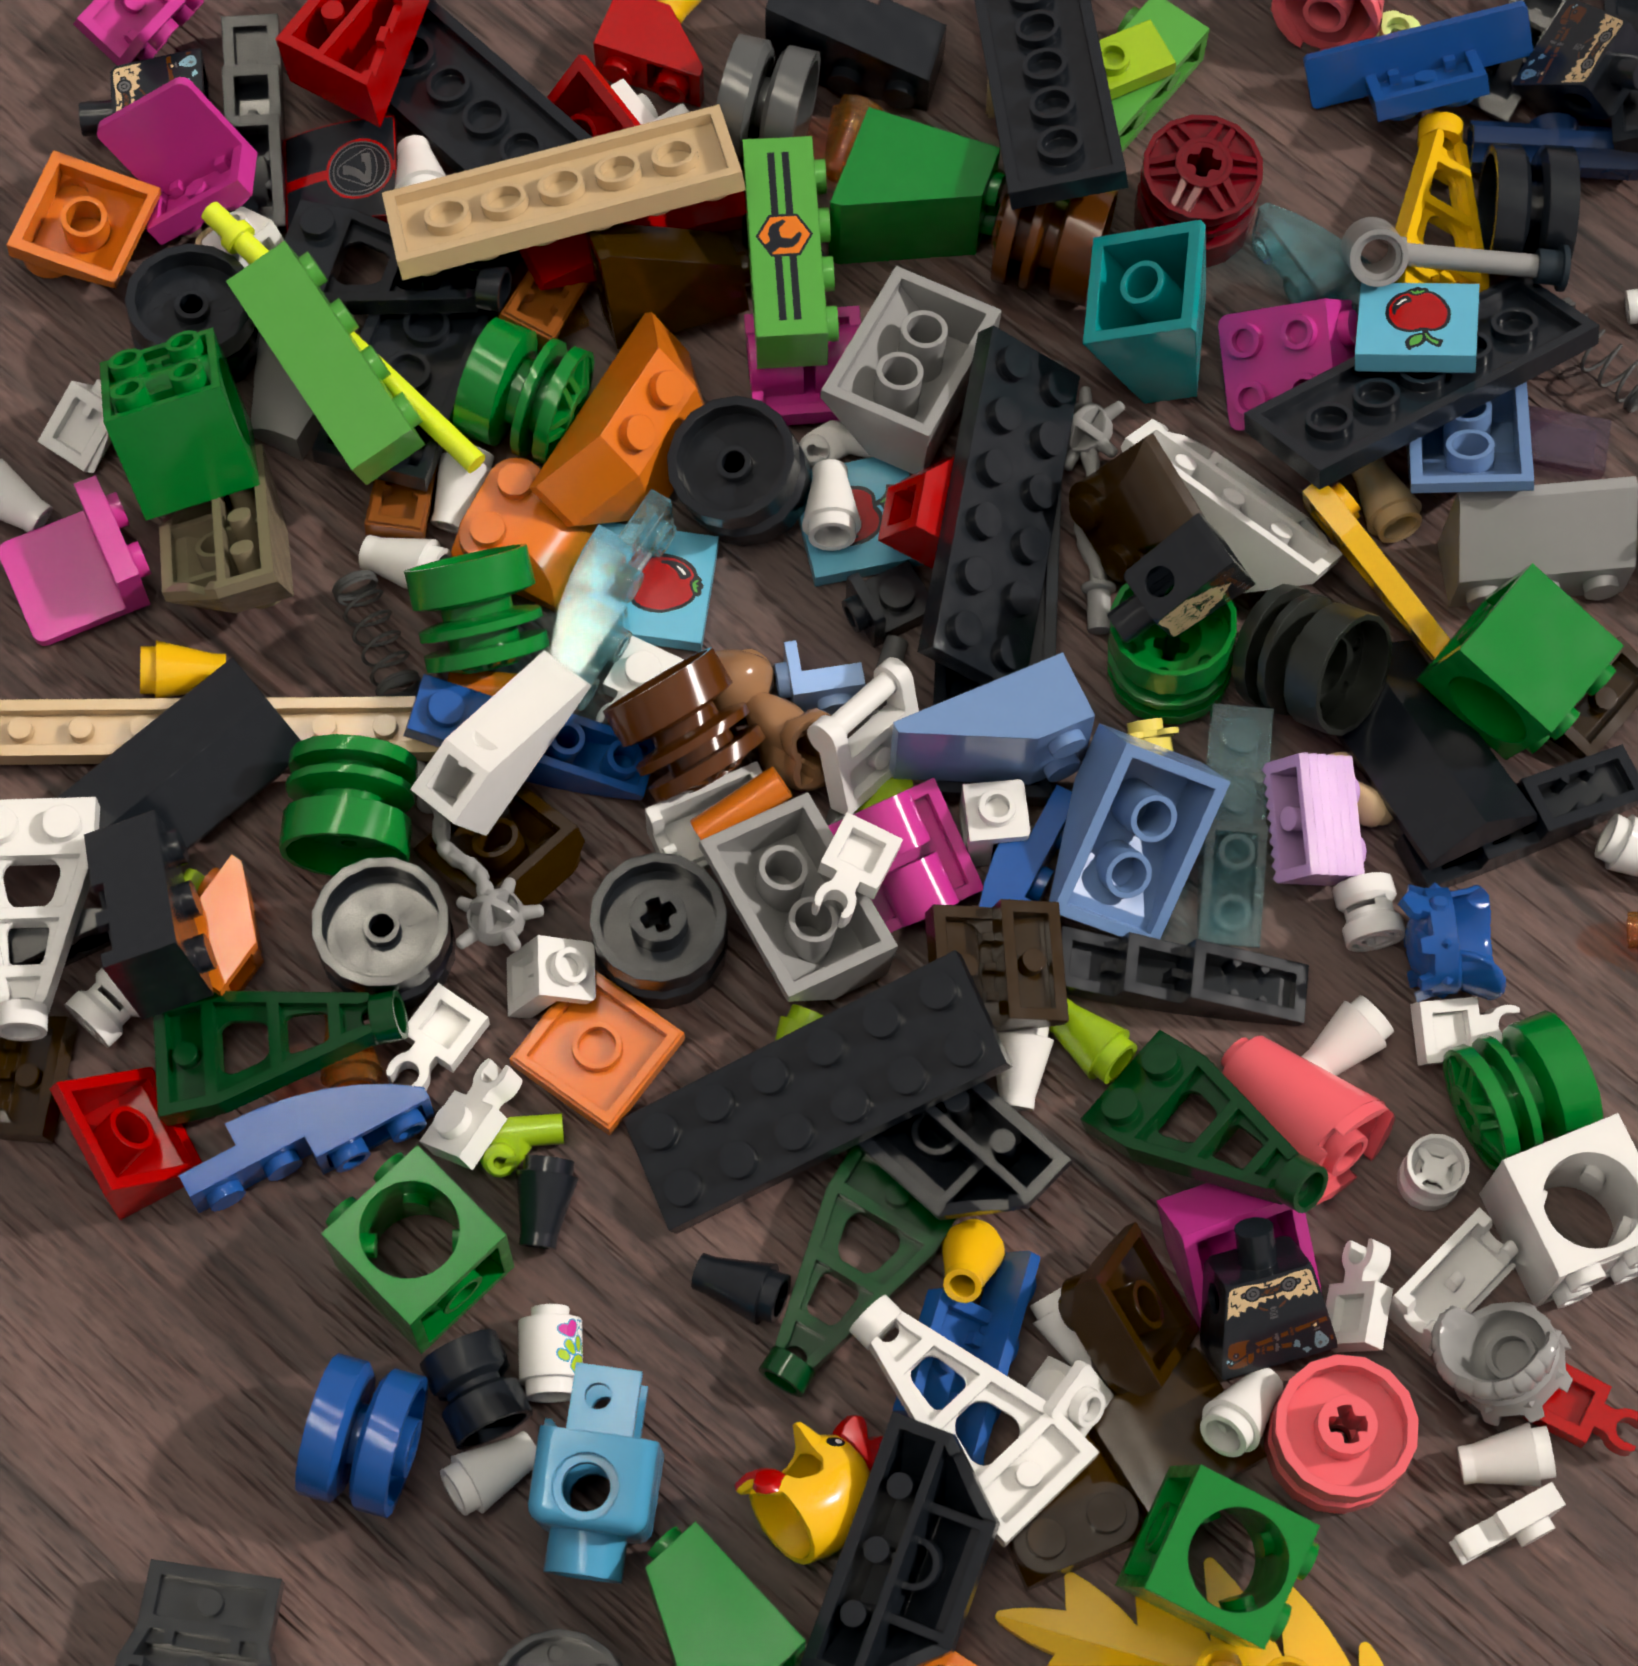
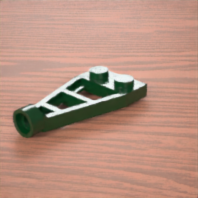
[153,990,409,1126]
[1080,1030,1328,1213]
[759,1145,959,1397]

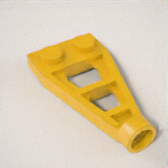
[1393,111,1490,293]
[1302,481,1450,660]

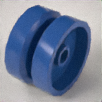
[295,1353,428,1518]

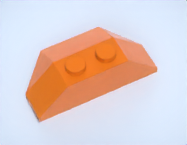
[529,312,704,527]

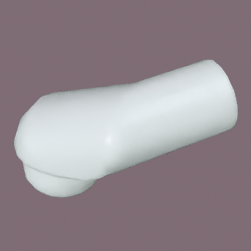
[799,420,872,469]

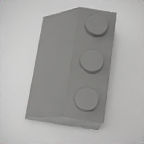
[820,266,1002,474]
[1437,476,1638,610]
[698,792,898,1002]

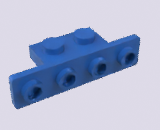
[1303,1,1533,122]
[892,1250,1040,1465]

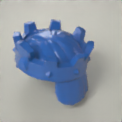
[1398,883,1506,1002]

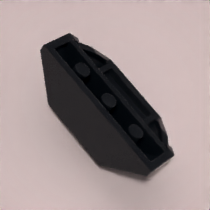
[857,1082,1072,1220]
[800,1412,1000,1666]

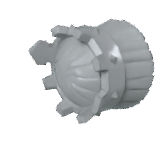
[1431,1302,1573,1426]

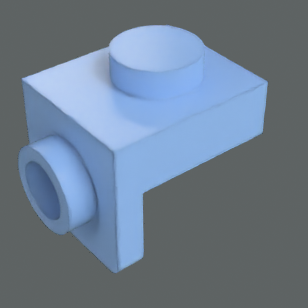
[774,640,866,715]

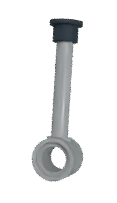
[1341,217,1571,292]

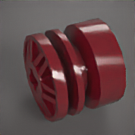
[1134,114,1263,268]

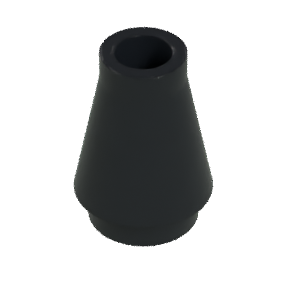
[516,1155,579,1250]
[691,1253,791,1325]

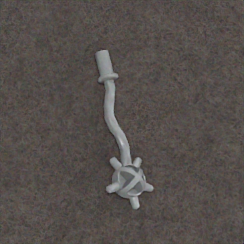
[1064,386,1125,635]
[416,761,544,952]

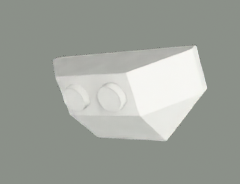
[1121,419,1343,593]

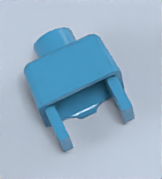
[528,1362,664,1583]

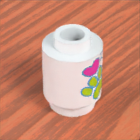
[518,1304,583,1403]

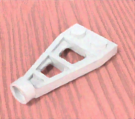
[0,797,100,1041]
[849,1295,1099,1547]

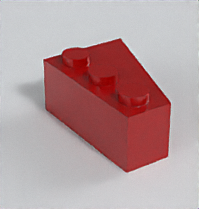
[275,0,429,128]

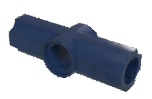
[1466,112,1638,181]

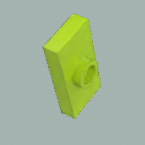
[1099,19,1176,100]

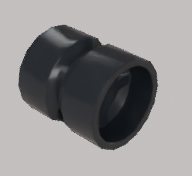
[420,1329,533,1450]

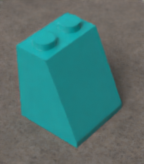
[1083,220,1206,404]

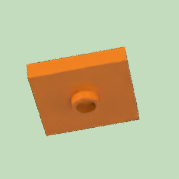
[509,970,685,1136]

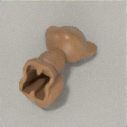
[713,649,831,792]

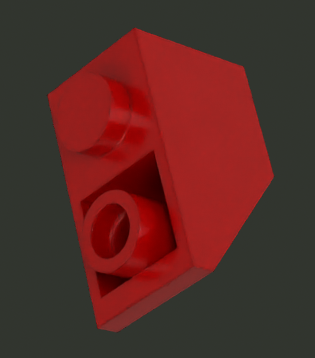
[593,0,704,107]
[878,455,955,569]

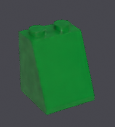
[828,107,1006,264]
[646,1522,806,1666]

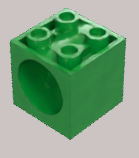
[99,327,260,521]
[1416,563,1624,760]
[321,1145,515,1354]
[1115,1464,1320,1650]

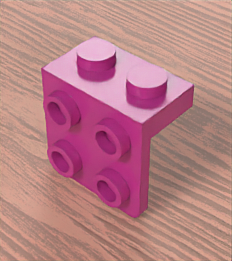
[73,0,204,66]
[97,77,257,245]
[1218,298,1358,430]
[0,475,151,646]

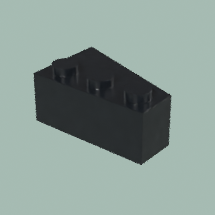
[765,0,947,112]
[84,810,217,1020]

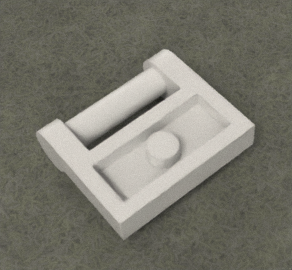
[807,657,919,815]

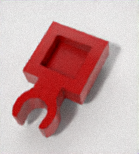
[1522,1363,1638,1456]

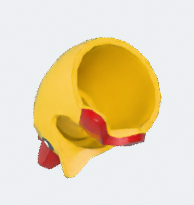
[734,1415,883,1565]

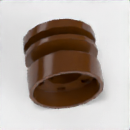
[990,190,1118,307]
[602,647,766,803]

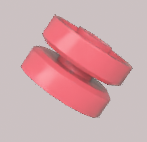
[1264,1354,1419,1514]

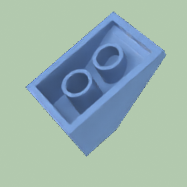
[1406,382,1534,493]
[889,652,1095,785]
[1049,723,1231,939]

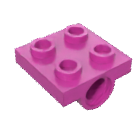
[744,305,861,426]
[828,778,983,933]

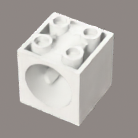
[1479,1113,1638,1309]

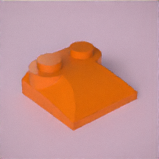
[6,150,162,289]
[451,458,601,612]

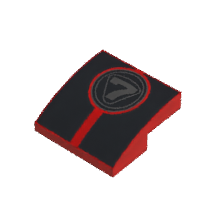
[284,115,398,232]

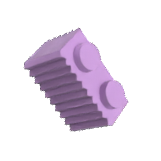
[1262,752,1367,886]

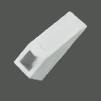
[411,650,592,836]

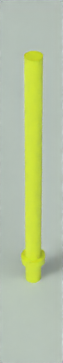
[201,202,485,473]

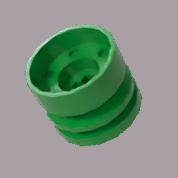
[453,317,595,465]
[404,543,550,674]
[1107,583,1237,724]
[279,734,419,877]
[1443,1010,1603,1171]

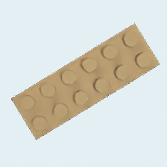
[382,104,746,280]

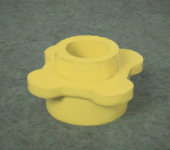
[1126,718,1179,751]

